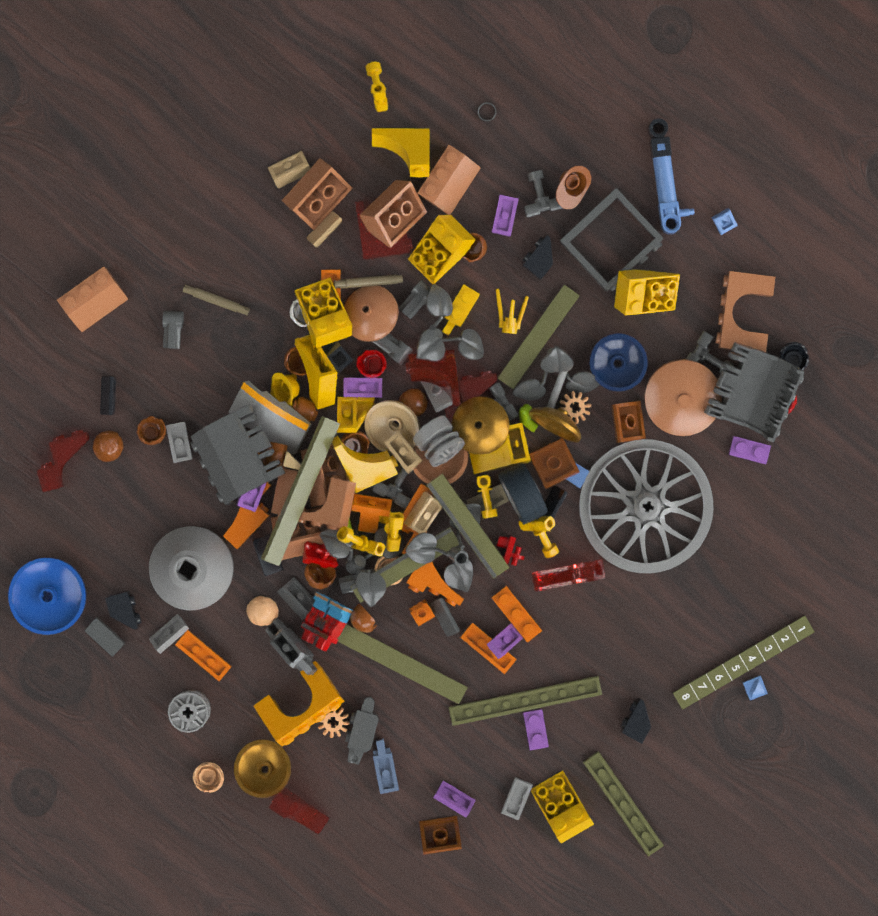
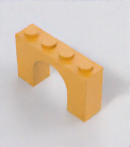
[253,661,344,747]

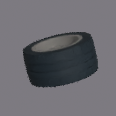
[498,463,548,524]

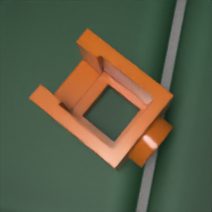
[409,599,435,626]

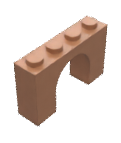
[715,271,775,352]
[271,468,356,531]

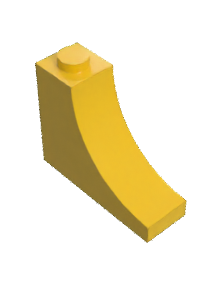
[372,128,430,177]
[295,335,337,410]
[332,436,398,493]

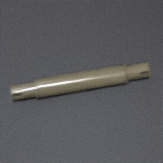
[334,275,403,289]
[183,284,250,316]

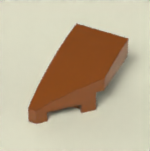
[265,442,288,472]

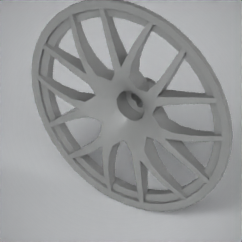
[579,439,713,573]

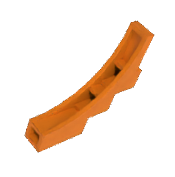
[223,450,272,549]
[402,484,464,607]

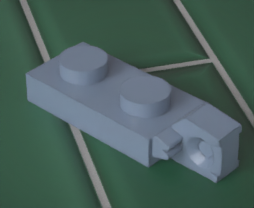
[373,738,399,794]

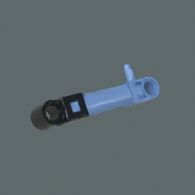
[648,118,695,234]

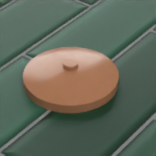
[644,359,722,436]

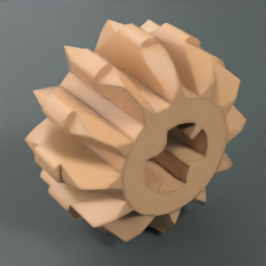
[559,391,591,424]
[318,707,350,738]

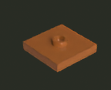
[529,438,580,489]

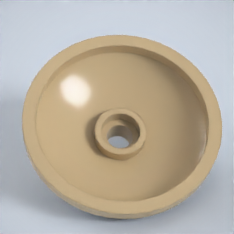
[365,400,420,455]

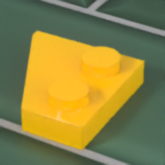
[337,397,374,433]

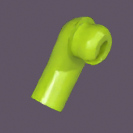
[519,404,539,433]

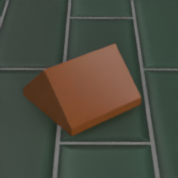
[611,401,646,443]
[419,816,462,855]

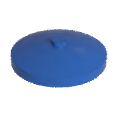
[8,557,86,635]

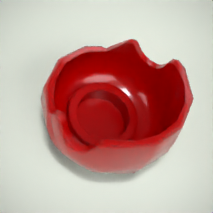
[356,350,387,378]

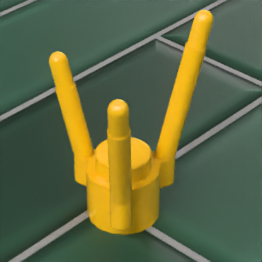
[496,289,529,334]

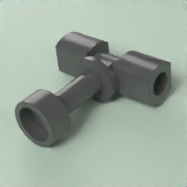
[524,170,564,218]
[686,331,733,374]
[475,382,519,427]
[372,464,414,509]

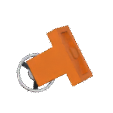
[351,494,392,540]

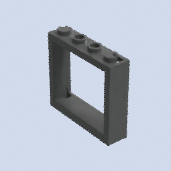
[559,188,664,292]

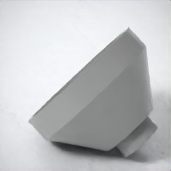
[149,526,234,610]

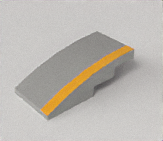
[229,381,312,455]

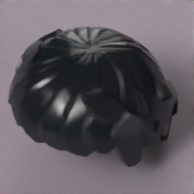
[779,342,809,370]

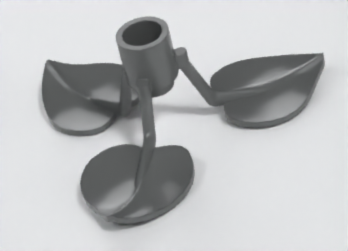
[416,285,484,361]
[512,346,599,400]
[406,503,481,592]
[319,527,405,607]

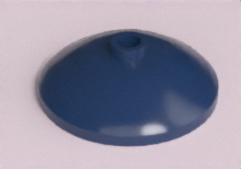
[590,334,648,391]

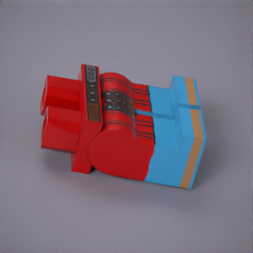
[301,592,353,651]

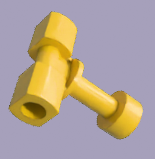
[365,62,388,112]
[476,475,498,519]
[379,511,404,552]
[519,516,559,558]
[337,526,385,556]

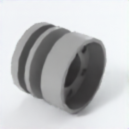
[413,416,465,467]
[168,689,211,733]

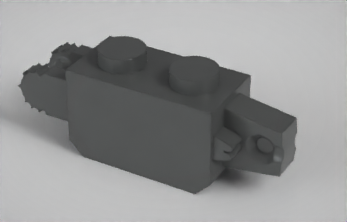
[265,618,317,675]
[345,696,379,765]

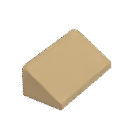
[267,151,311,188]
[307,211,342,248]
[384,431,422,474]
[283,452,301,470]
[404,491,442,534]

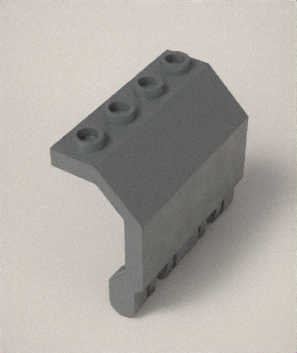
[704,342,804,442]
[190,404,285,505]

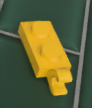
[442,285,480,336]

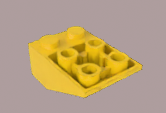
[408,215,476,284]
[614,270,680,315]
[294,278,352,348]
[469,423,530,474]
[531,771,594,843]

